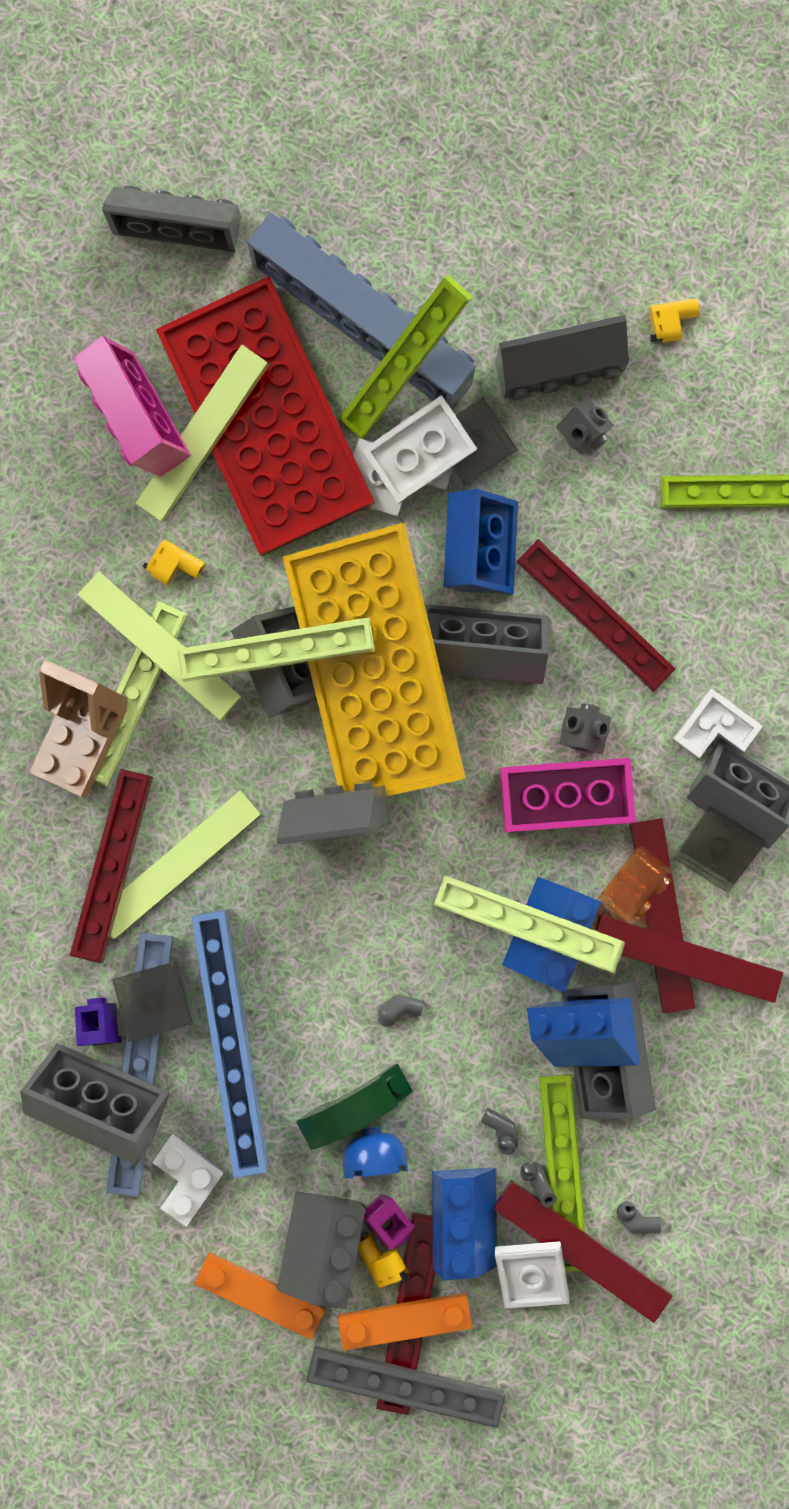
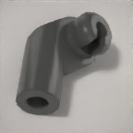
[378,995,424,1027]
[481,1108,519,1155]
[520,1161,557,1207]
[616,1201,661,1234]

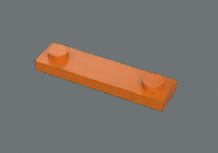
[194,1252,326,1340]
[338,1292,472,1351]

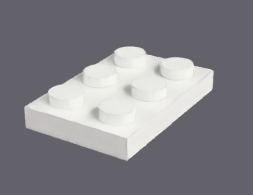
[362,395,477,504]

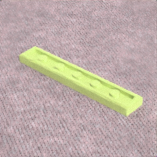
[136,345,270,522]
[77,571,242,721]
[95,601,188,787]
[177,617,375,682]
[111,790,261,939]
[434,875,626,974]

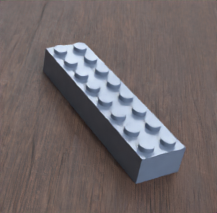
[247,212,476,410]

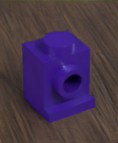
[75,998,122,1046]

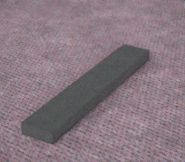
[306,1346,505,1428]

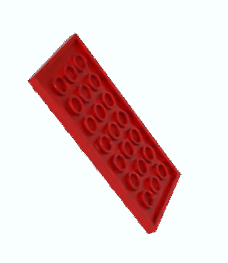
[156,276,375,557]

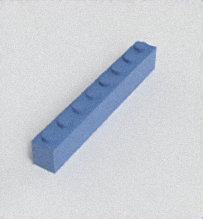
[192,909,269,1178]

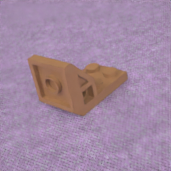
[29,660,127,798]

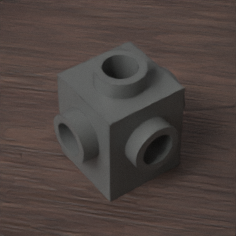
[556,398,614,455]
[559,703,611,754]

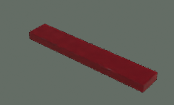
[516,539,676,692]
[69,769,153,964]
[630,818,695,1013]
[595,915,784,1003]
[493,1180,673,1323]
[376,1212,435,1415]

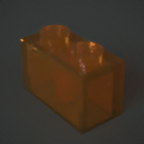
[598,846,673,923]

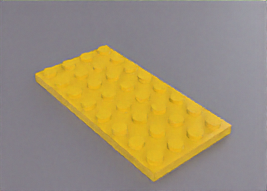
[283,523,466,796]

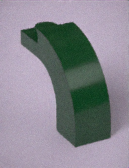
[296,1063,413,1150]

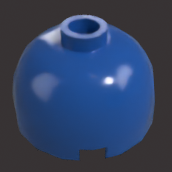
[343,1127,408,1179]

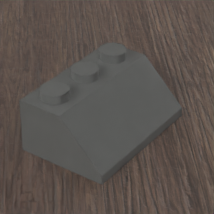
[231,606,317,718]
[687,738,789,849]
[277,781,391,844]
[277,1191,365,1309]

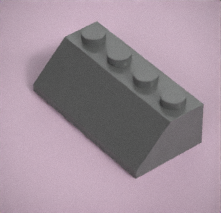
[102,185,241,252]
[495,315,629,401]
[424,604,548,684]
[561,981,656,1119]
[20,1043,169,1165]

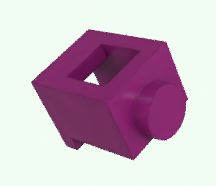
[363,1194,415,1250]

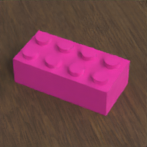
[73,335,191,476]
[498,758,636,833]

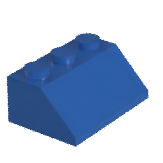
[443,488,518,594]
[502,876,601,992]
[527,998,640,1067]
[432,1168,497,1281]

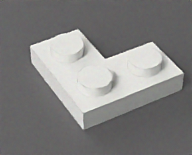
[672,688,763,759]
[152,1134,224,1227]

